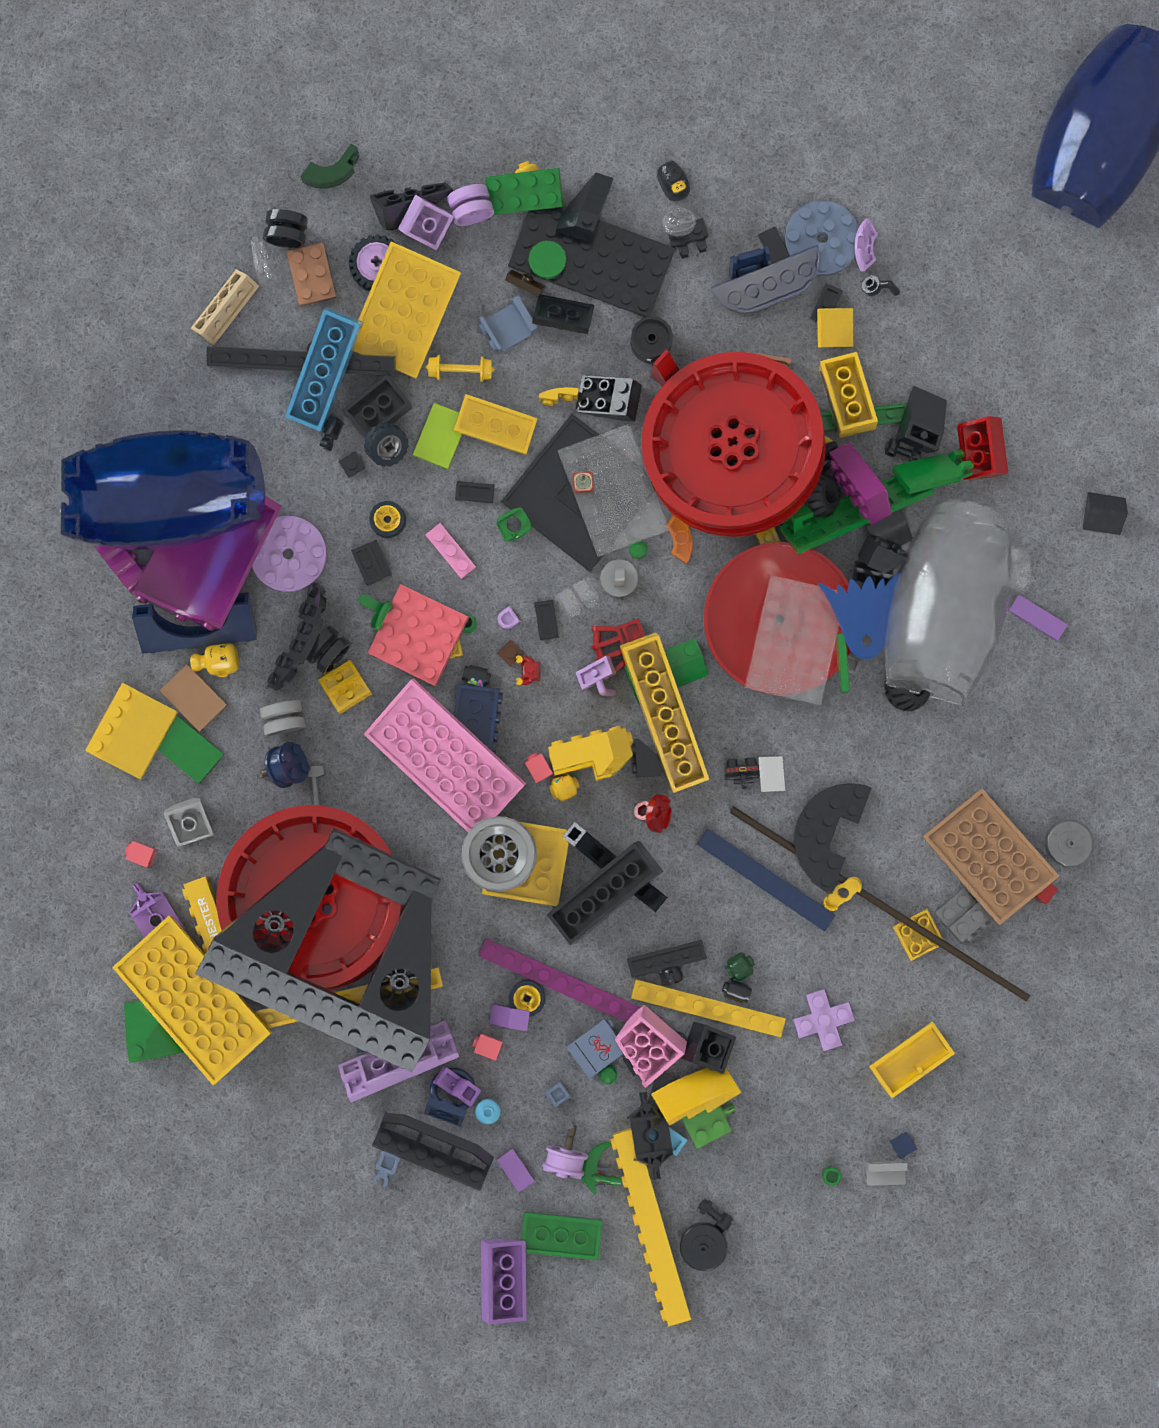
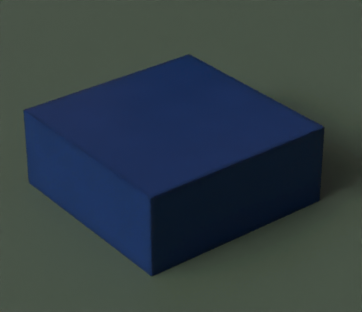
[890,1132,917,1159]

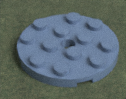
[785,201,859,276]

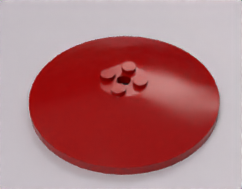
[704,542,851,696]

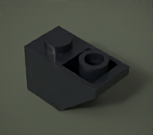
[631,739,660,778]

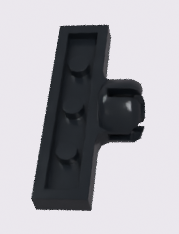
[627,940,707,985]

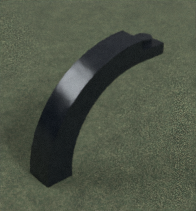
[563,822,668,913]

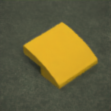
[318,660,372,714]

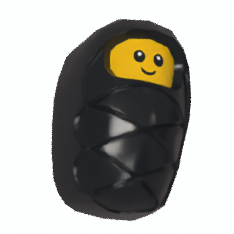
[657,161,690,201]

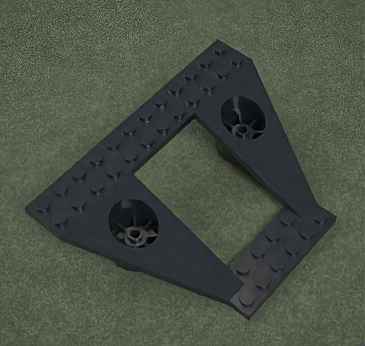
[195,828,441,1072]

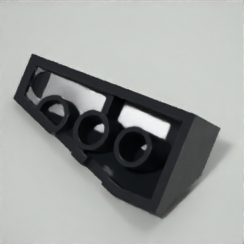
[370,182,453,230]

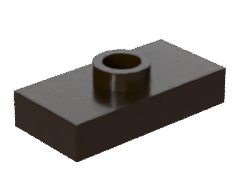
[505,270,546,297]

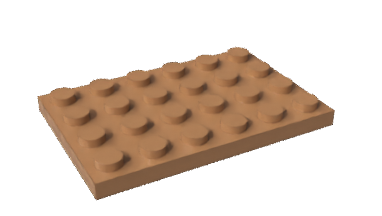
[923,789,1060,926]

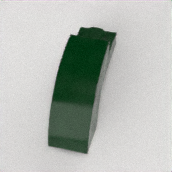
[301,144,359,189]

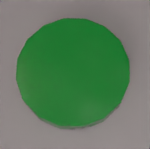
[528,241,566,279]

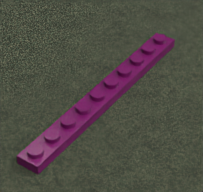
[478,938,663,1022]

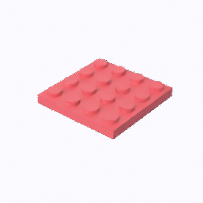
[368,584,469,686]

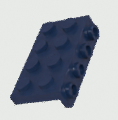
[454,684,503,755]

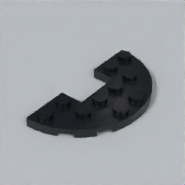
[267,583,327,690]
[794,783,872,894]

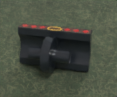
[725,757,760,789]

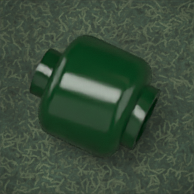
[725,952,755,981]

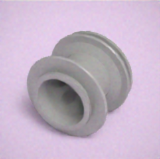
[461,816,537,892]

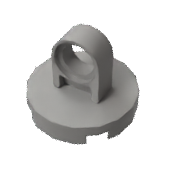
[600,559,638,598]

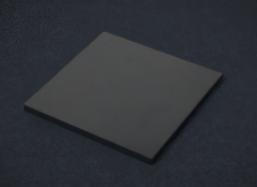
[501,414,655,572]

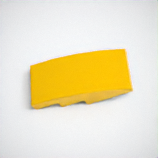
[651,1068,741,1126]

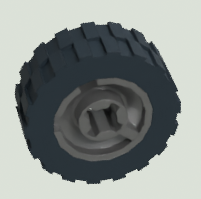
[364,422,409,467]

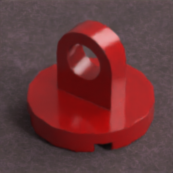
[634,794,672,833]

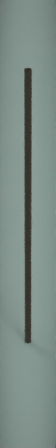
[730,806,1030,1002]

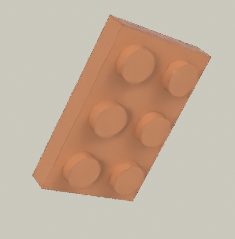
[286,243,336,306]

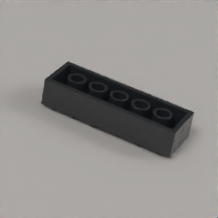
[547,841,664,945]

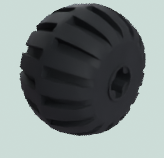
[804,473,841,518]
[884,664,931,711]

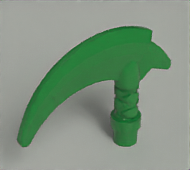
[581,1141,621,1195]

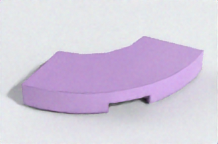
[855,219,878,271]

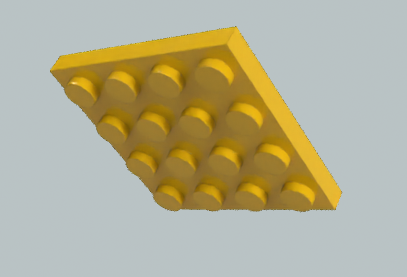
[482,822,569,906]

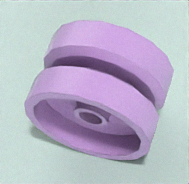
[447,184,494,226]

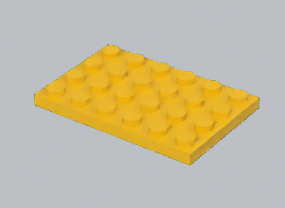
[353,242,461,379]

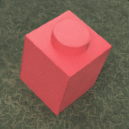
[525,752,553,784]
[125,841,158,868]
[472,1033,503,1061]

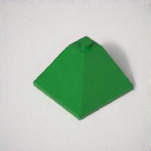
[124,1001,184,1063]

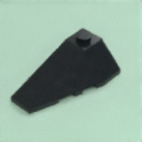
[555,173,614,243]

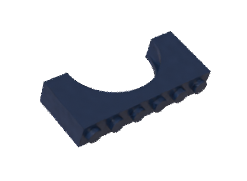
[132,592,257,654]

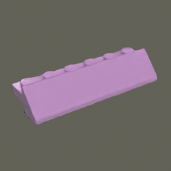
[338,1020,459,1102]

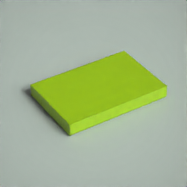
[413,403,463,470]

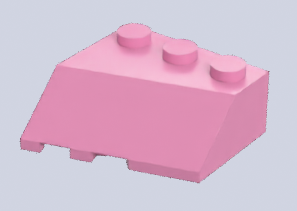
[615,1005,687,1088]

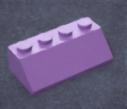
[481,1239,527,1324]

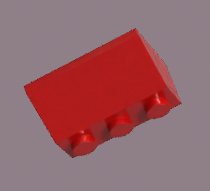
[957,416,1009,480]

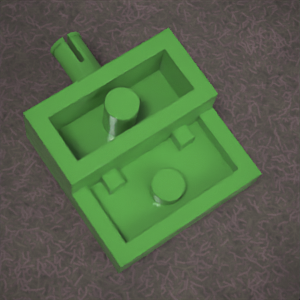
[682,1103,736,1149]

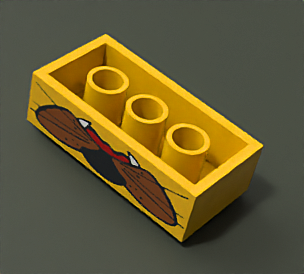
[819,352,878,439]

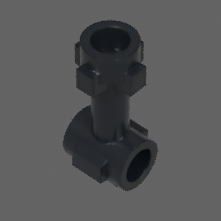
[885,438,921,462]
[698,1199,733,1232]

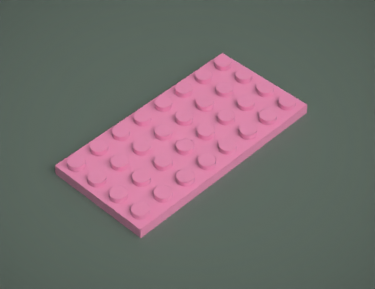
[364,678,526,832]

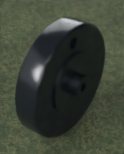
[680,1222,727,1271]

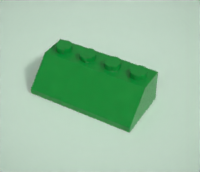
[623,638,708,704]

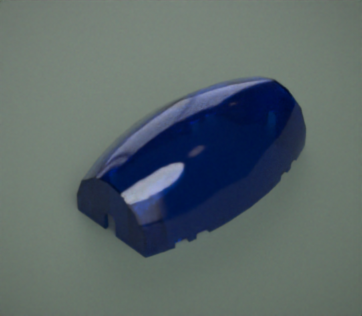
[1032,24,1159,228]
[61,430,265,550]

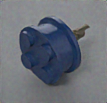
[260,742,310,788]

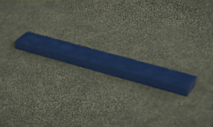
[697,829,836,931]

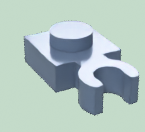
[373,1151,401,1187]

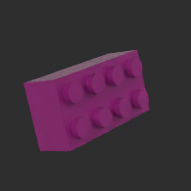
[829,442,892,525]

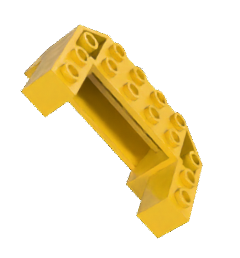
[548,726,633,781]

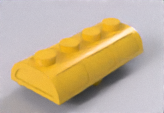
[869,1021,955,1099]

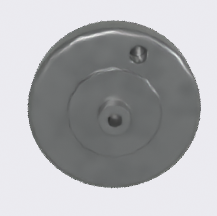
[1045,820,1093,867]

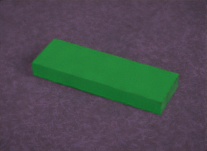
[835,633,850,693]

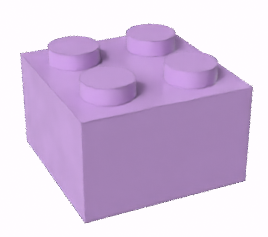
[398,195,454,250]

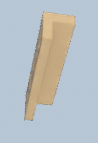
[190,269,259,346]

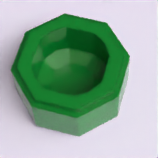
[629,540,648,559]
[598,1065,617,1084]
[822,1166,842,1186]

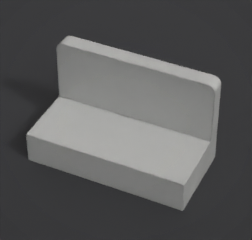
[866,1161,908,1186]

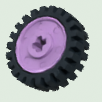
[349,234,397,291]

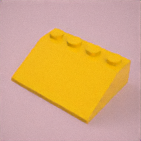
[85,683,178,780]

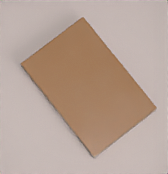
[160,664,228,732]

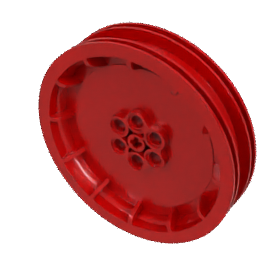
[641,352,825,537]
[216,805,405,991]

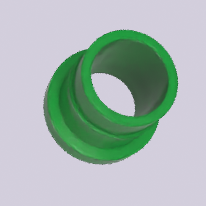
[462,614,477,633]

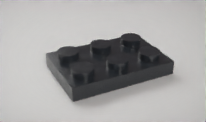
[532,294,594,334]

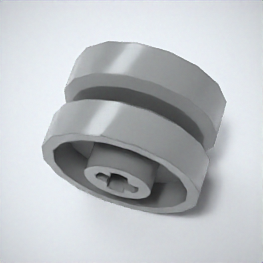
[259,700,306,736]

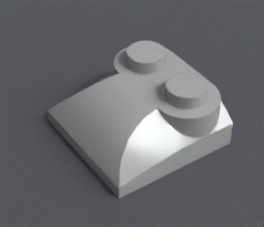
[163,798,214,847]

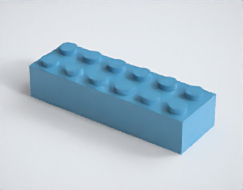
[285,308,364,431]

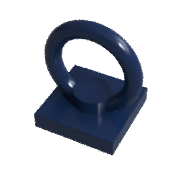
[424,1068,476,1127]

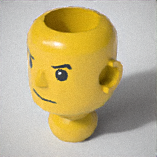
[190,643,239,677]

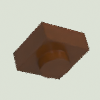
[497,640,524,667]

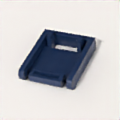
[729,246,770,279]

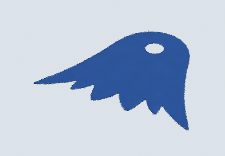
[818,571,902,659]

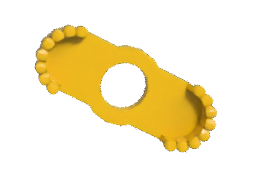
[823,877,862,911]

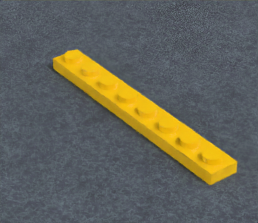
[631,979,786,1037]

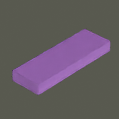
[1008,595,1068,641]

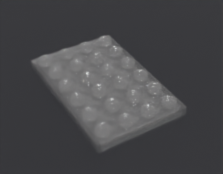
[557,424,669,557]
[745,575,839,706]

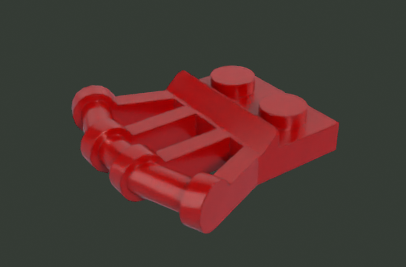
[592,618,645,678]

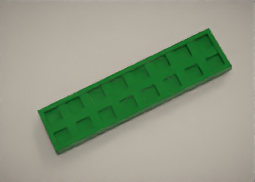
[780,476,934,555]

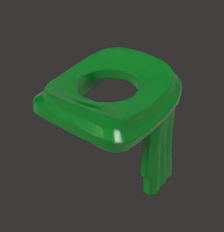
[496,507,532,542]
[357,593,393,631]

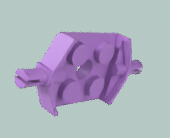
[129,883,186,938]

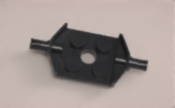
[627,1092,673,1180]

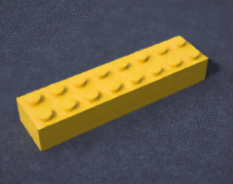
[620,633,709,793]

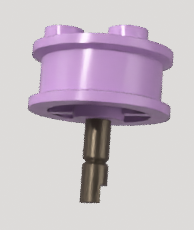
[542,1124,588,1179]

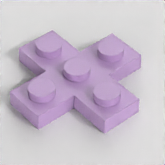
[793,989,855,1051]

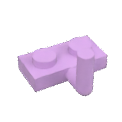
[576,656,616,697]

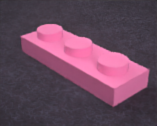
[425,523,476,579]

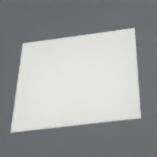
[758,756,785,792]

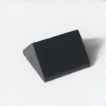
[1083,492,1128,535]

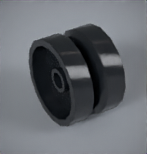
[263,209,308,248]
[630,316,673,364]
[306,625,352,675]

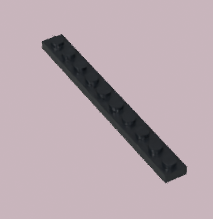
[207,346,396,376]

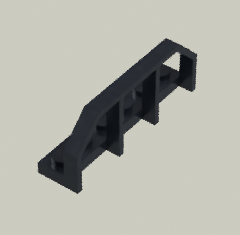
[372,1112,494,1191]

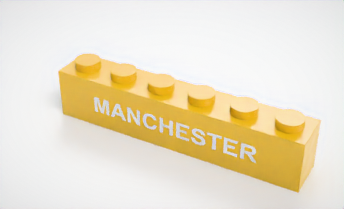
[182,876,222,953]

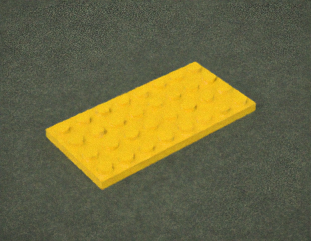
[112,915,272,1086]

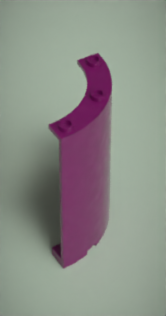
[132,472,282,631]

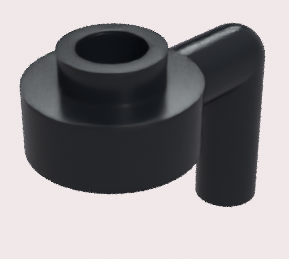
[862,275,900,296]

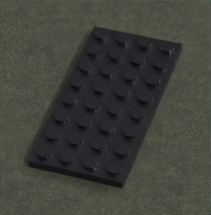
[508,207,675,317]

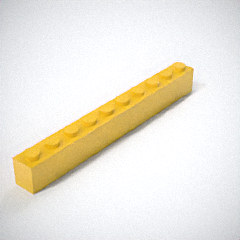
[610,1128,691,1327]

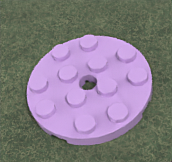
[252,516,327,592]

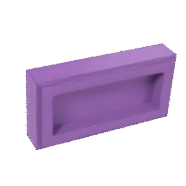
[497,1148,535,1192]

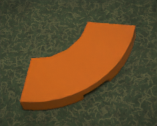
[665,515,693,564]

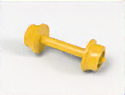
[426,355,495,382]

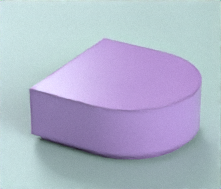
[498,606,520,629]

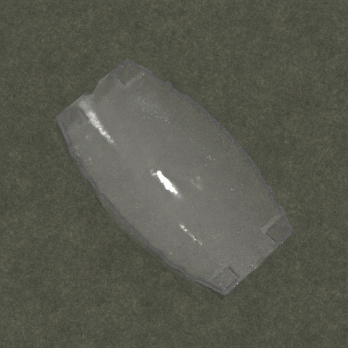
[884,499,1012,706]

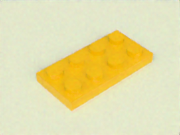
[453,394,538,455]

